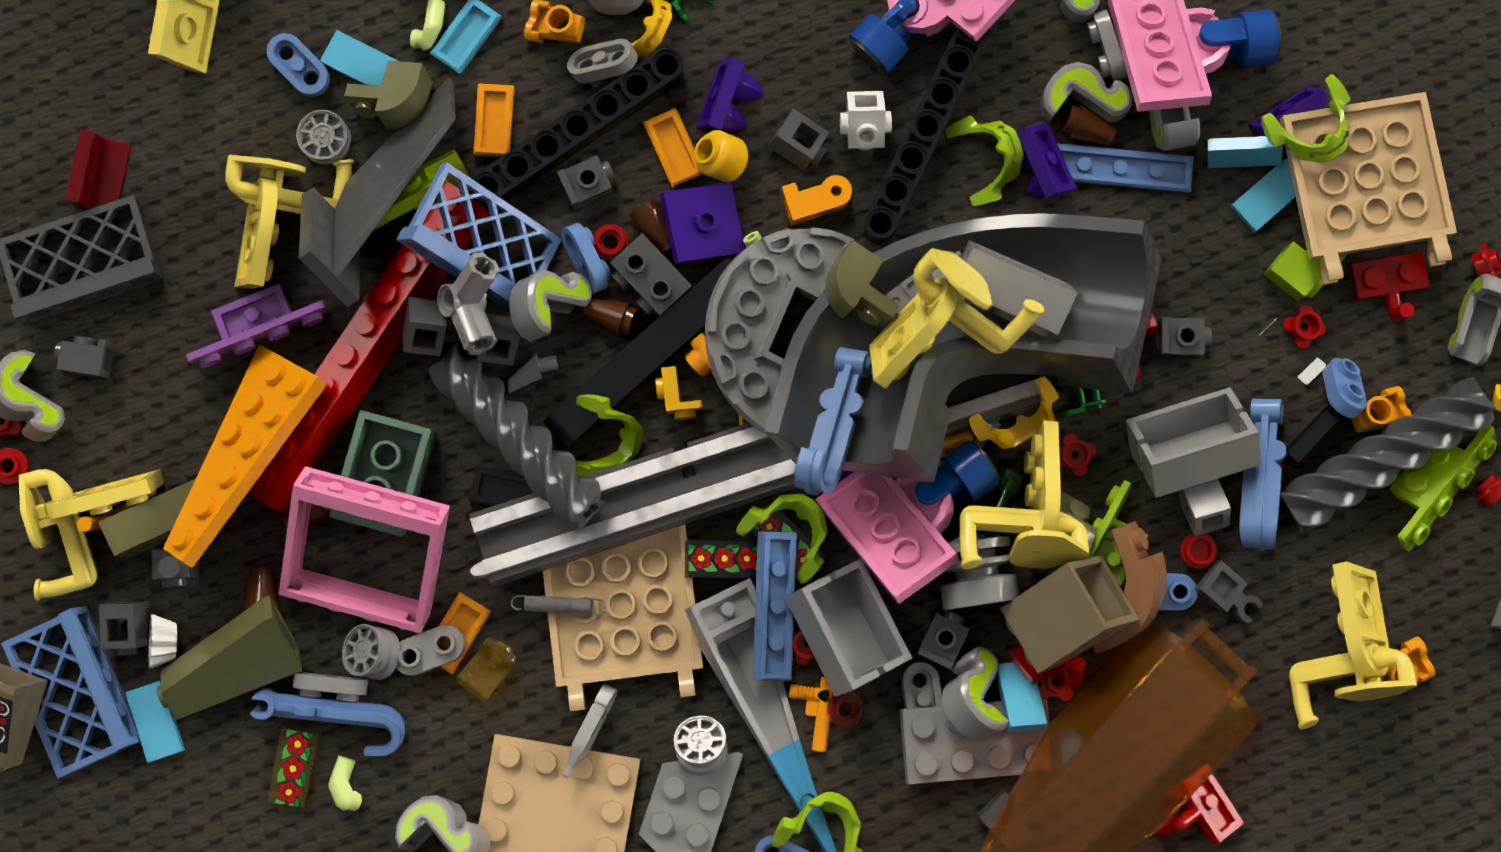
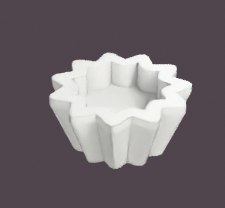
[148,615,177,668]

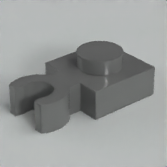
[1195,560,1263,623]

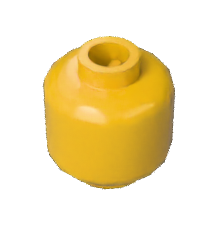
[694,130,749,182]

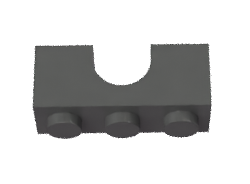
[402,297,520,366]

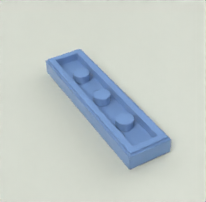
[1057,143,1194,193]
[753,531,797,681]

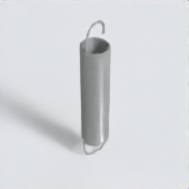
[511,595,607,615]

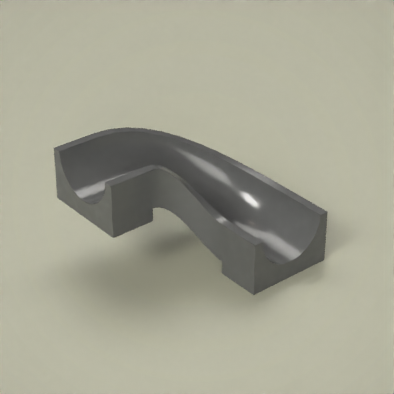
[764,214,1162,483]

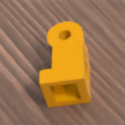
[780,175,852,226]

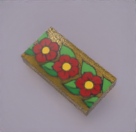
[267,728,320,808]

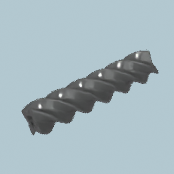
[428,343,609,530]
[1280,377,1497,533]

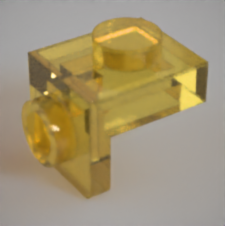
[455,637,517,703]

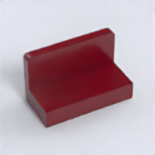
[64,129,131,209]

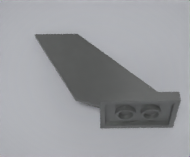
[299,77,456,307]

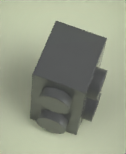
[610,233,692,318]

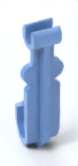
[794,347,872,495]
[1239,399,1287,551]
[250,687,406,757]

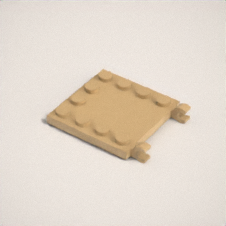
[1279,92,1457,285]
[543,524,703,711]
[478,734,641,852]

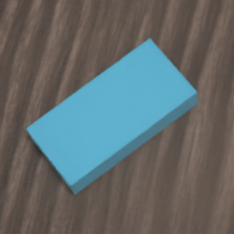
[430,0,502,75]
[320,30,400,86]
[1207,136,1283,168]
[1230,158,1296,233]
[996,663,1047,733]
[125,681,185,763]

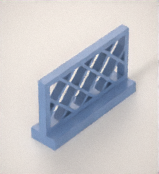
[396,162,562,310]
[1,606,141,779]

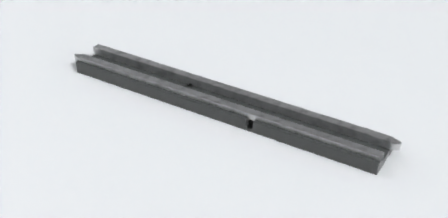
[469,374,1046,587]

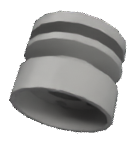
[940,534,1019,610]

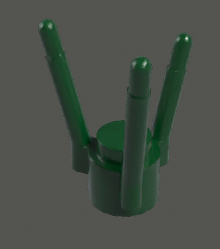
[947,467,1025,541]

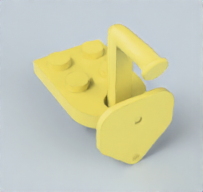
[148,0,219,74]
[225,155,354,289]
[869,248,1045,389]
[960,421,1089,569]
[19,469,164,601]
[1289,562,1417,729]

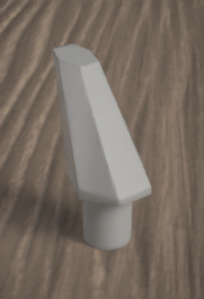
[508,353,559,393]

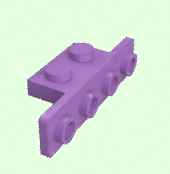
[185,284,331,368]

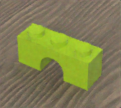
[1264,241,1347,301]

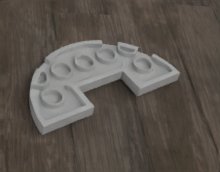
[705,227,855,434]

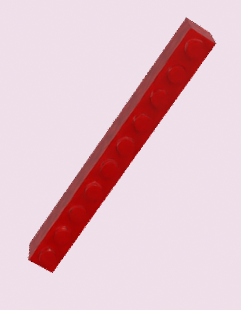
[248,181,489,514]

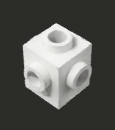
[840,91,892,150]

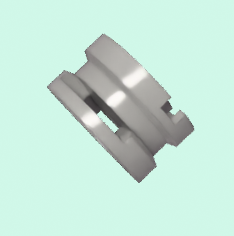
[296,110,352,165]
[342,624,401,680]
[674,715,728,776]

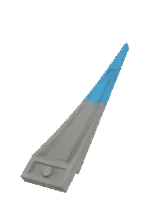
[685,578,837,852]

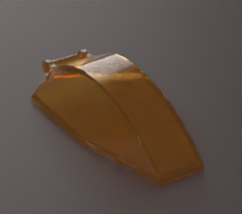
[978,618,1259,852]

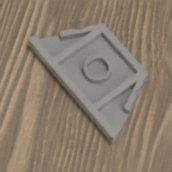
[639,752,743,852]

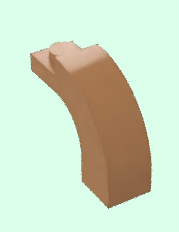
[1093,521,1167,653]

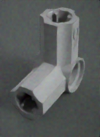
[437,253,500,355]

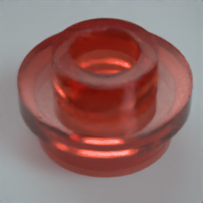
[827,691,864,728]

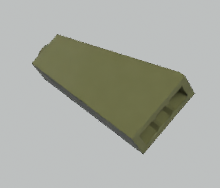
[98,479,252,558]
[157,595,302,720]

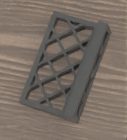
[0,195,164,325]

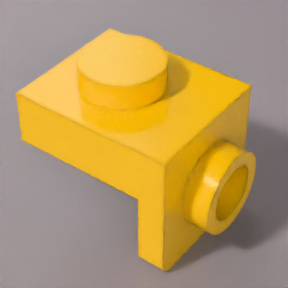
[655,366,703,420]

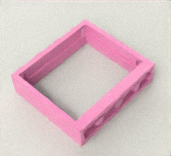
[279,466,450,634]

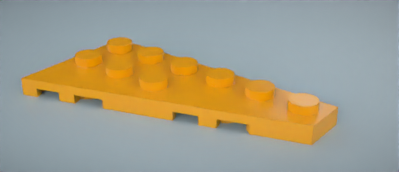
[163,344,327,568]

